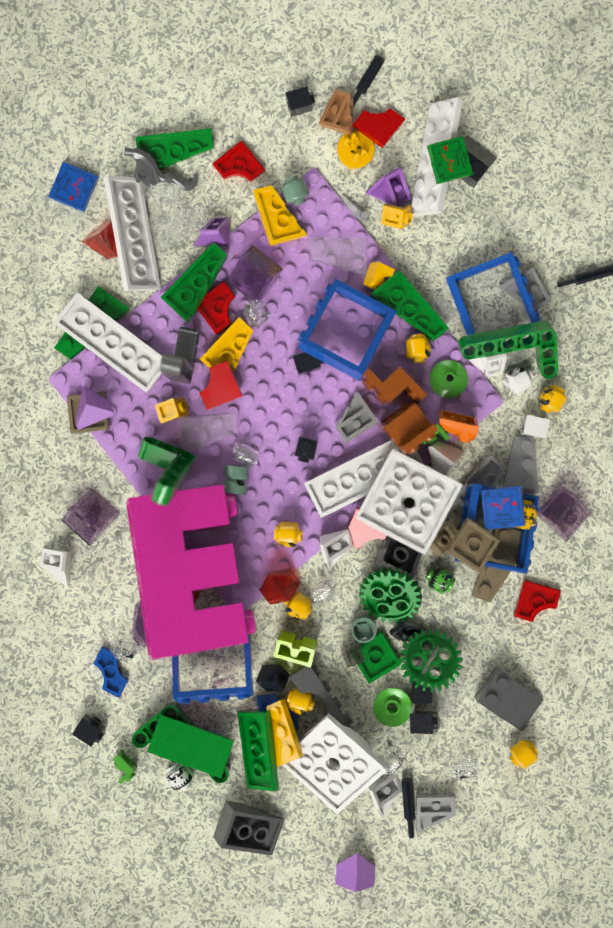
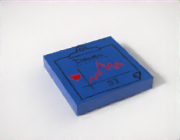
[48,162,99,213]
[481,486,526,530]

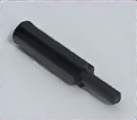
[353,55,385,108]
[557,264,613,288]
[401,778,416,839]

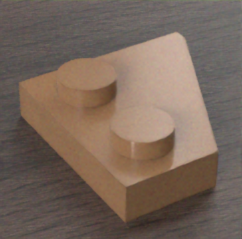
[319,89,354,135]

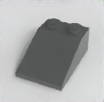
[371,536,422,578]
[474,666,544,731]
[213,801,285,855]

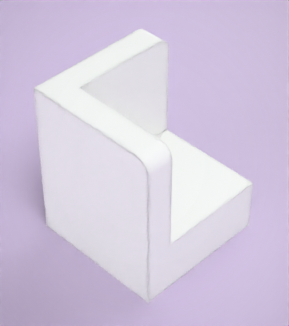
[520,415,550,438]

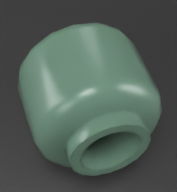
[281,175,309,206]

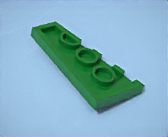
[135,128,214,170]
[160,242,228,324]
[370,270,449,342]
[54,286,130,360]

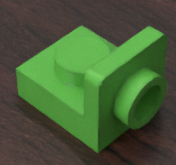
[421,423,450,445]
[113,750,137,784]

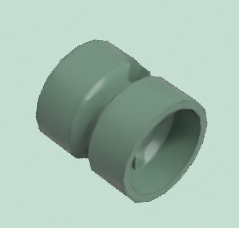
[222,465,250,495]
[351,615,377,643]

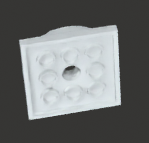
[355,449,463,556]
[282,714,388,814]

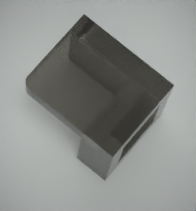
[340,640,366,668]

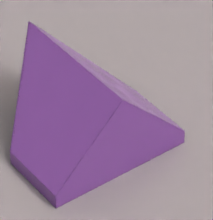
[366,167,412,207]
[193,217,231,246]
[76,386,114,430]
[336,853,375,892]

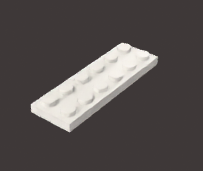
[411,97,463,216]
[104,176,161,291]
[54,293,162,393]
[304,440,424,518]

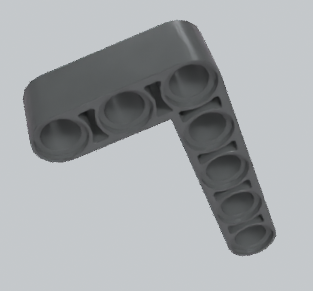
[160,326,200,384]

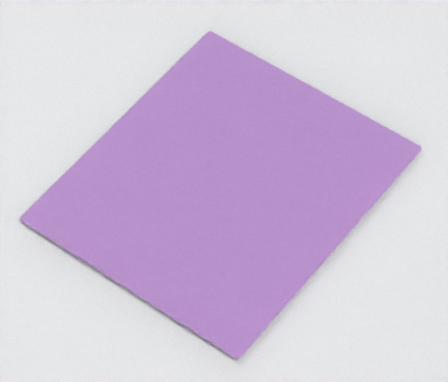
[49,168,503,611]

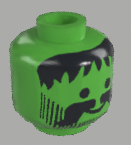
[425,565,456,594]

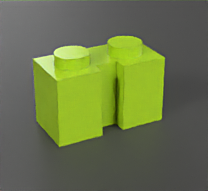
[273,630,318,667]

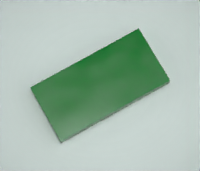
[237,710,280,791]
[147,714,234,778]

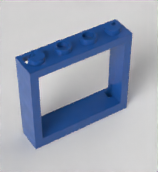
[446,252,541,345]
[297,279,397,381]
[455,483,540,574]
[172,634,254,704]

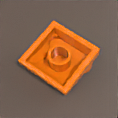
[439,410,479,443]

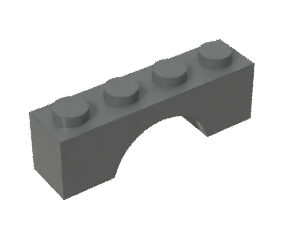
[290,664,353,729]

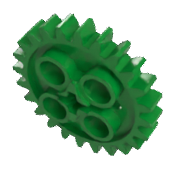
[359,567,422,624]
[399,628,463,692]

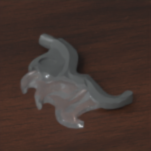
[124,147,198,215]

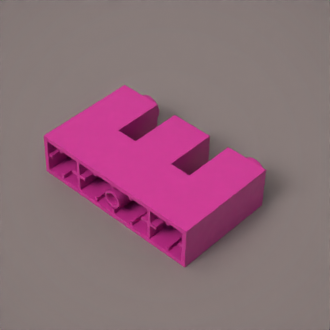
[126,485,255,660]

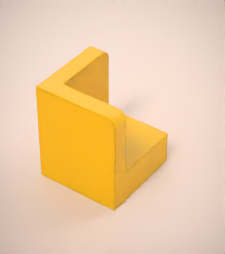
[363,262,395,290]

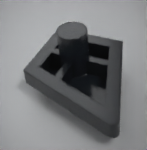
[389,621,425,642]

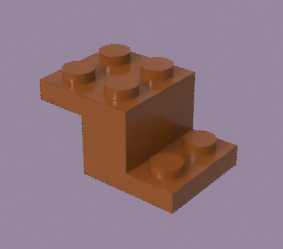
[362,367,427,405]
[378,401,438,454]

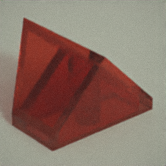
[81,220,118,259]
[259,567,301,605]

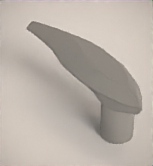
[342,194,369,221]

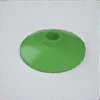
[429,360,468,398]
[373,688,412,727]

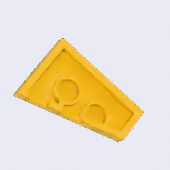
[253,185,307,246]
[200,317,253,373]
[266,699,304,767]

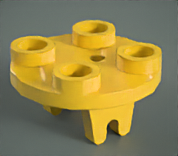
[337,131,375,170]

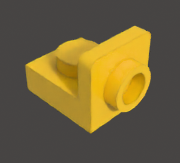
[381,204,413,229]
[155,397,189,423]

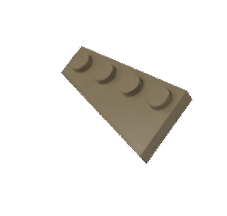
[471,528,521,602]

